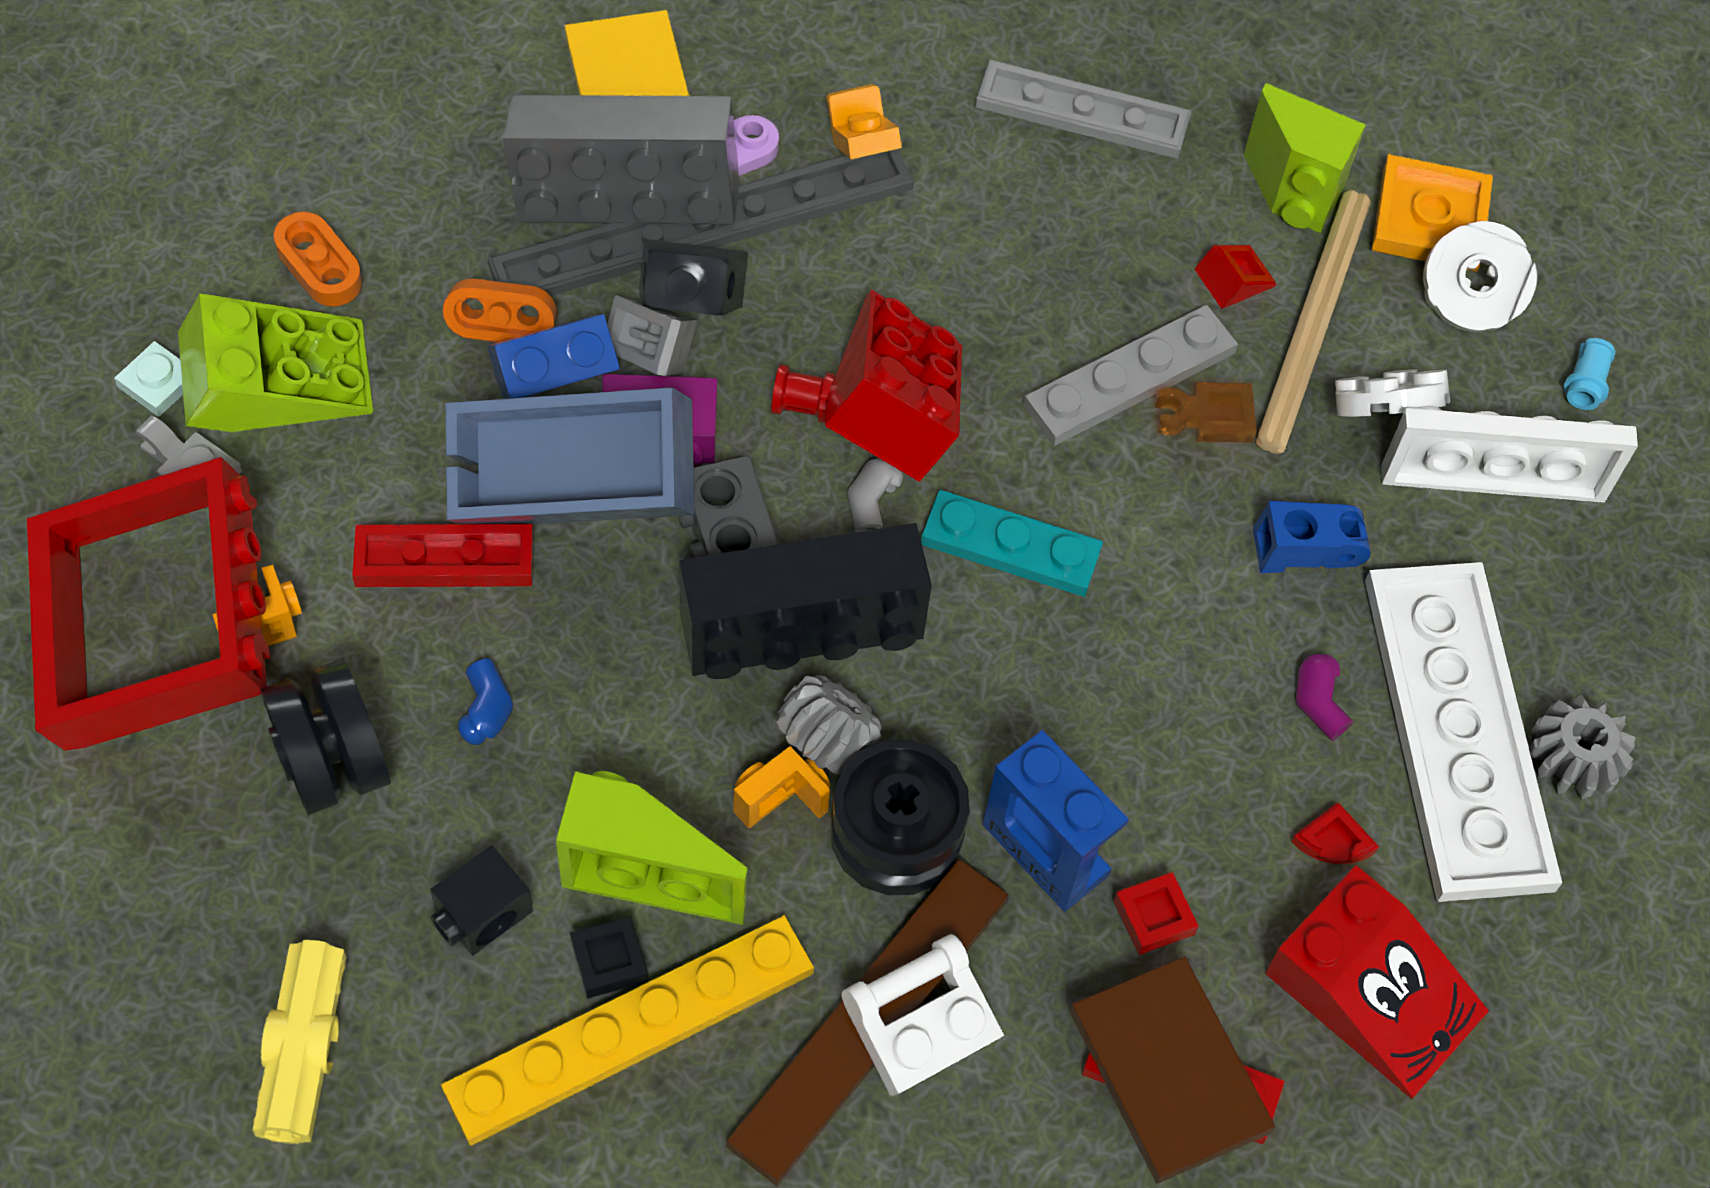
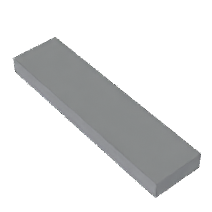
[976,60,1191,159]

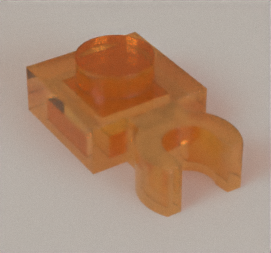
[1155,382,1257,443]

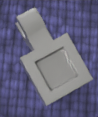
[136,415,242,511]

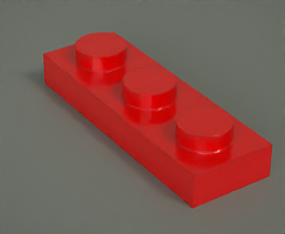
[352,524,534,587]

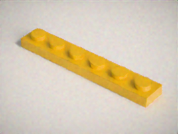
[441,915,814,1146]

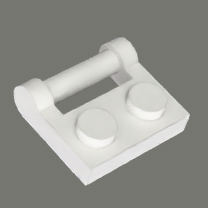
[842,934,1004,1096]

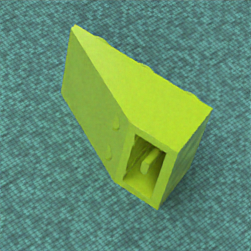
[178,293,373,432]

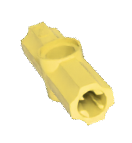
[253,940,346,1144]

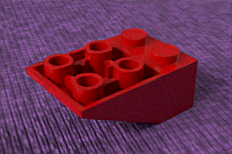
[825,289,962,482]

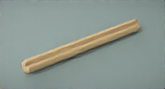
[1256,190,1371,454]

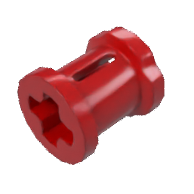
[771,364,836,423]

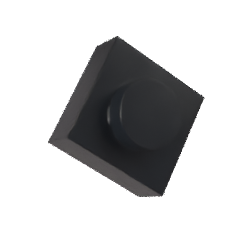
[570,916,648,999]

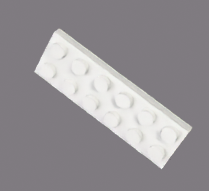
[1365,562,1562,902]

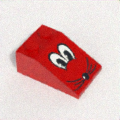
[1265,865,1489,1099]

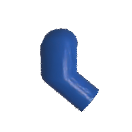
[458,658,513,745]

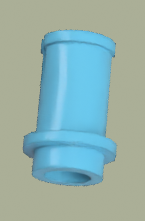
[1564,338,1616,410]

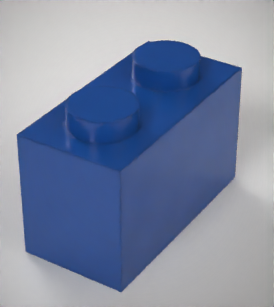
[487,314,620,399]

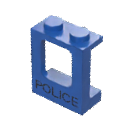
[982,730,1129,912]

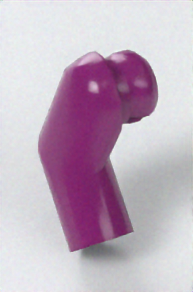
[1295,654,1353,741]

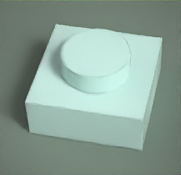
[114,341,183,417]

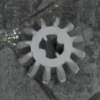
[777,675,882,775]
[1529,694,1636,800]

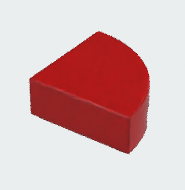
[1291,802,1379,864]

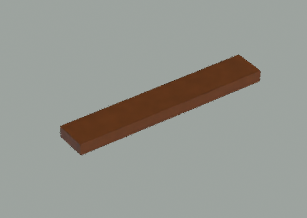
[726,859,1009,1186]

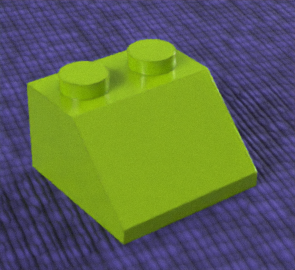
[1243,83,1366,233]

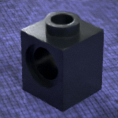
[430,845,533,956]

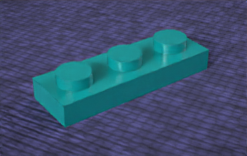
[921,489,1103,597]

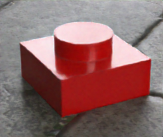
[1113,872,1199,955]

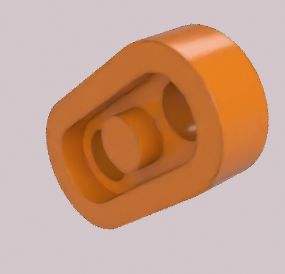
[274,212,362,307]
[443,278,557,342]

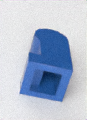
[1252,501,1371,573]

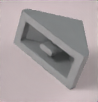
[607,295,698,376]

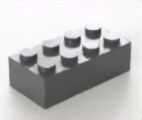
[503,95,739,224]

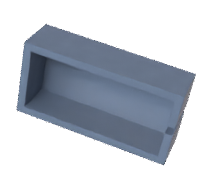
[445,388,695,524]

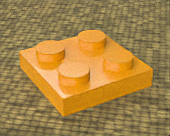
[1372,154,1493,272]

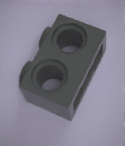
[678,455,778,558]

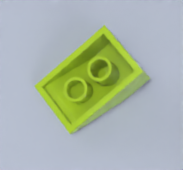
[556,771,748,925]

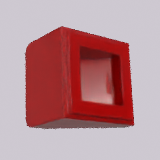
[1194,245,1277,309]

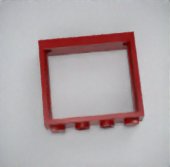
[27,457,271,751]

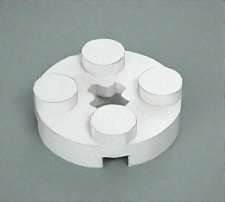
[1423,221,1537,333]
[1335,369,1450,417]

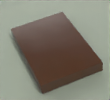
[1069,956,1276,1184]

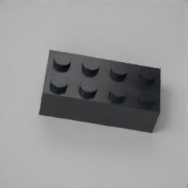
[679,523,932,679]

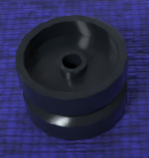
[260,658,391,816]
[831,740,970,895]

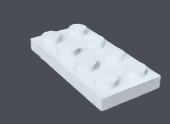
[1381,406,1638,502]

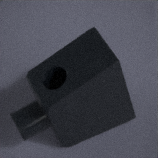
[639,239,749,315]

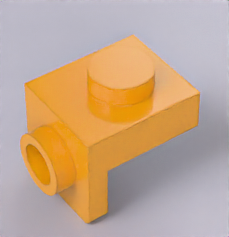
[733,746,830,829]

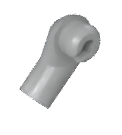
[847,457,903,532]

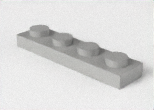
[1023,305,1238,446]

